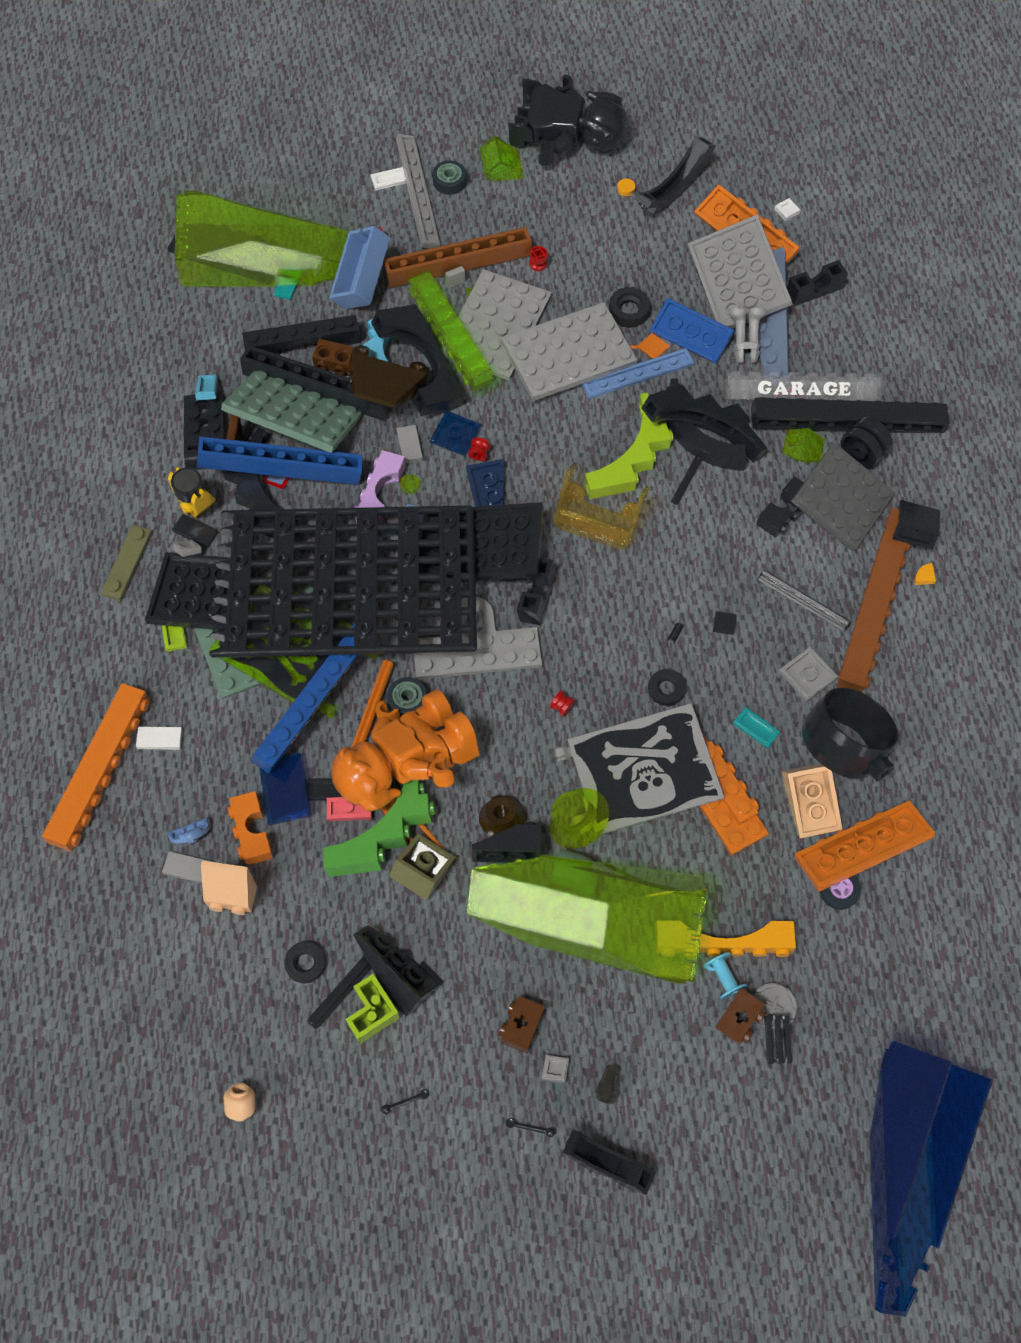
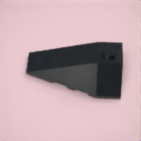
[353,925,444,1017]

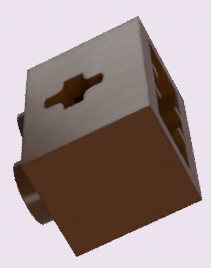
[715,988,767,1045]
[498,996,545,1054]

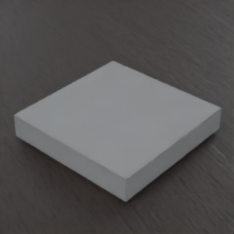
[778,647,839,702]

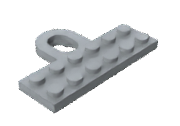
[414,597,542,679]

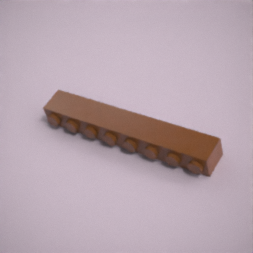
[383,227,532,288]

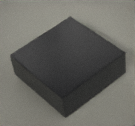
[713,611,736,635]

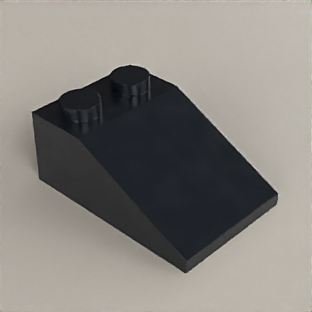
[472,822,541,864]

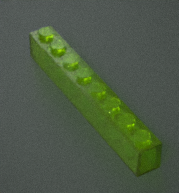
[408,270,494,392]

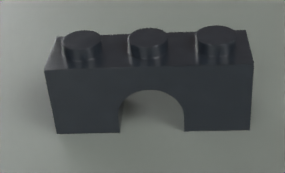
[787,260,848,306]
[756,476,804,538]
[517,558,556,625]

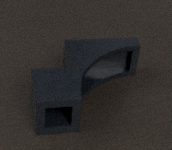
[563,1129,655,1195]

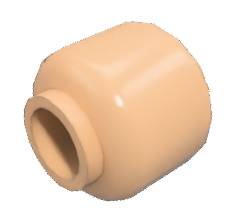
[223,1083,256,1121]

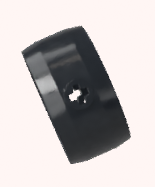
[802,688,898,781]

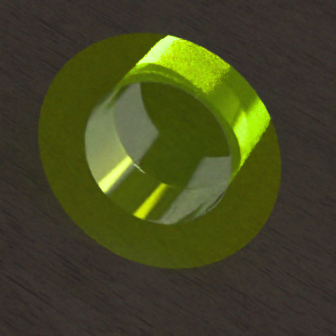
[548,788,609,849]

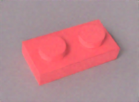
[327,797,372,822]

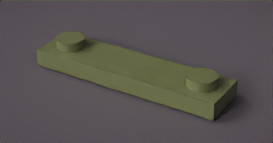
[100,525,152,601]

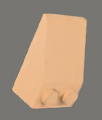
[782,763,842,838]
[201,861,257,915]

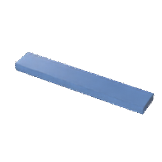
[581,348,694,399]

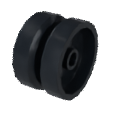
[840,417,893,468]

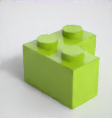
[345,974,400,1044]

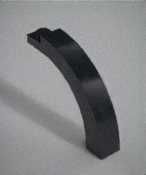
[634,137,716,214]
[665,379,746,471]

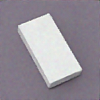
[370,167,406,190]
[136,727,183,750]

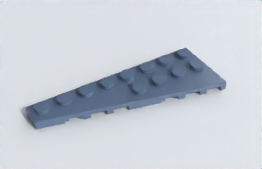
[758,246,789,388]

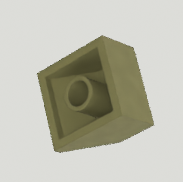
[389,834,455,900]

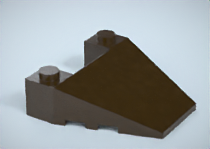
[347,345,430,408]

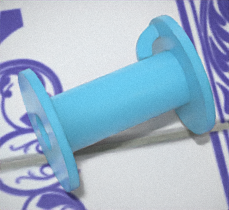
[703,952,748,1000]

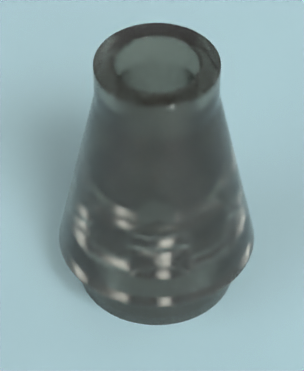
[595,1066,620,1104]

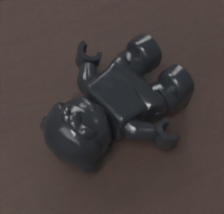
[508,75,627,166]

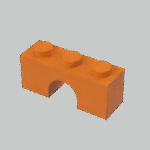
[227,791,273,865]

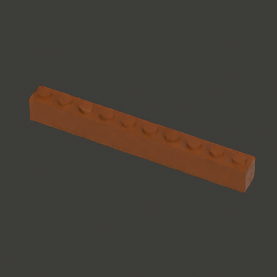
[835,508,911,692]

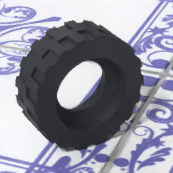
[608,287,650,328]

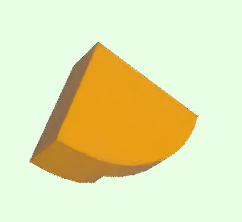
[914,563,936,585]

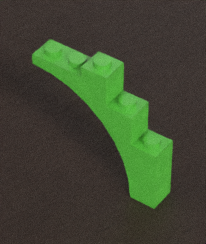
[323,780,435,877]

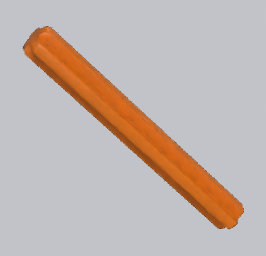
[351,660,394,748]

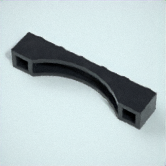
[242,315,361,354]

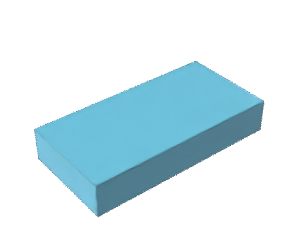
[195,374,218,400]

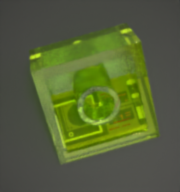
[480,135,525,182]

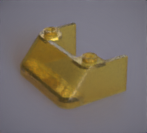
[553,462,650,549]

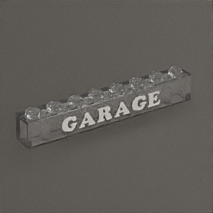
[724,371,882,401]

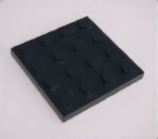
[145,552,230,630]

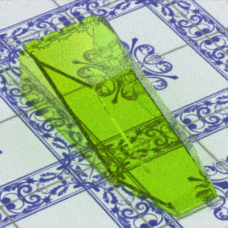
[175,190,350,287]
[467,855,707,984]

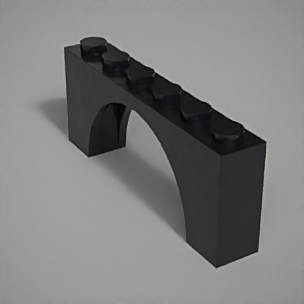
[371,304,467,416]

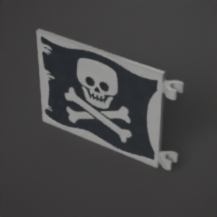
[555,703,725,836]

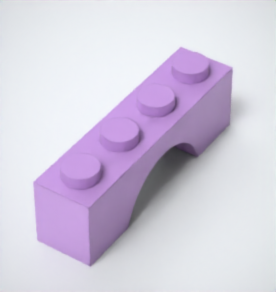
[353,450,405,524]

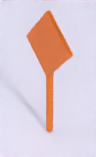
[629,333,670,359]

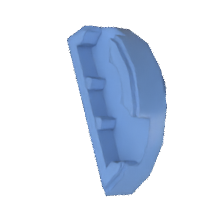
[167,817,211,844]

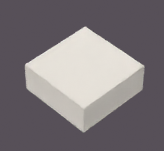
[774,198,800,221]

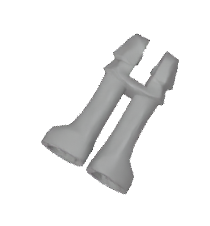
[729,308,766,363]

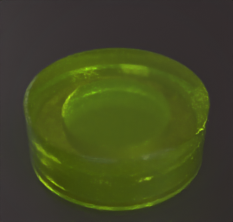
[400,474,420,494]

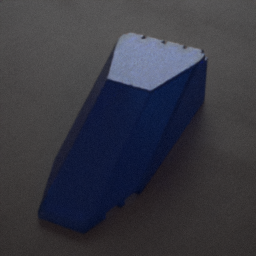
[870,1041,993,1317]

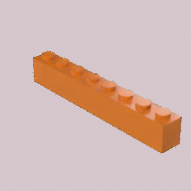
[41,683,150,852]

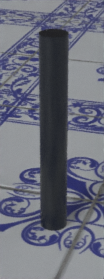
[671,455,702,505]

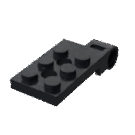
[184,392,225,469]

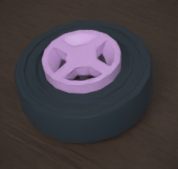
[820,876,861,910]

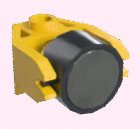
[168,467,216,518]

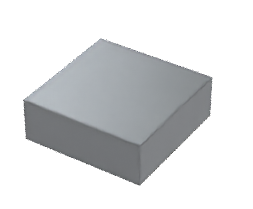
[445,266,465,288]
[173,539,201,557]
[542,1055,570,1084]

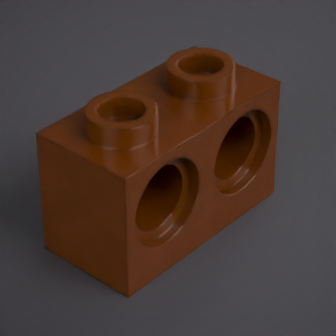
[312,339,354,376]

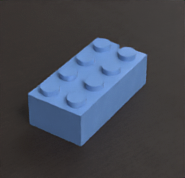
[329,226,390,309]

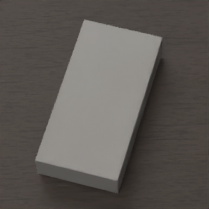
[396,425,423,463]
[162,851,212,883]

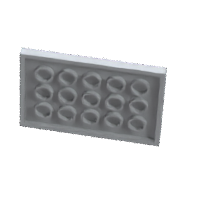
[688,214,793,329]
[441,269,552,381]
[501,302,637,401]

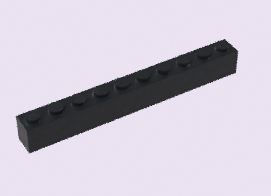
[751,397,950,433]

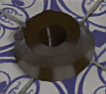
[479,795,525,836]

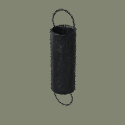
[667,619,684,648]

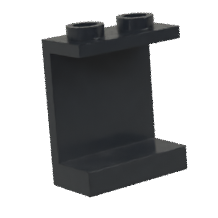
[892,500,940,550]

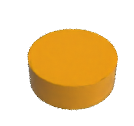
[617,179,635,196]

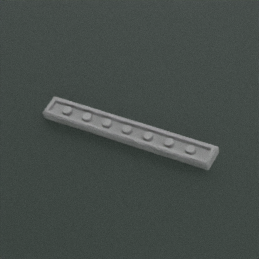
[396,134,440,249]

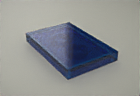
[259,753,312,826]

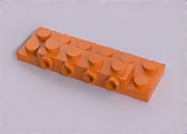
[694,184,800,265]
[699,731,769,856]
[794,800,935,892]

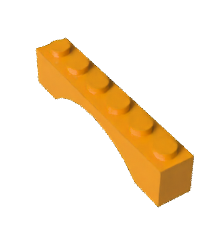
[655,920,796,957]

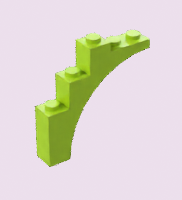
[584,392,673,500]

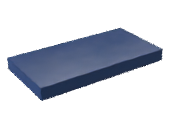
[649,298,734,364]

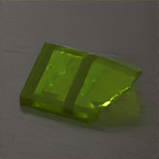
[782,428,825,463]

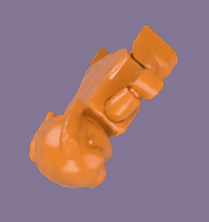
[331,689,479,812]

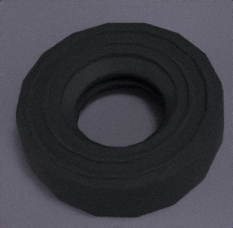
[648,669,686,706]
[284,941,326,984]

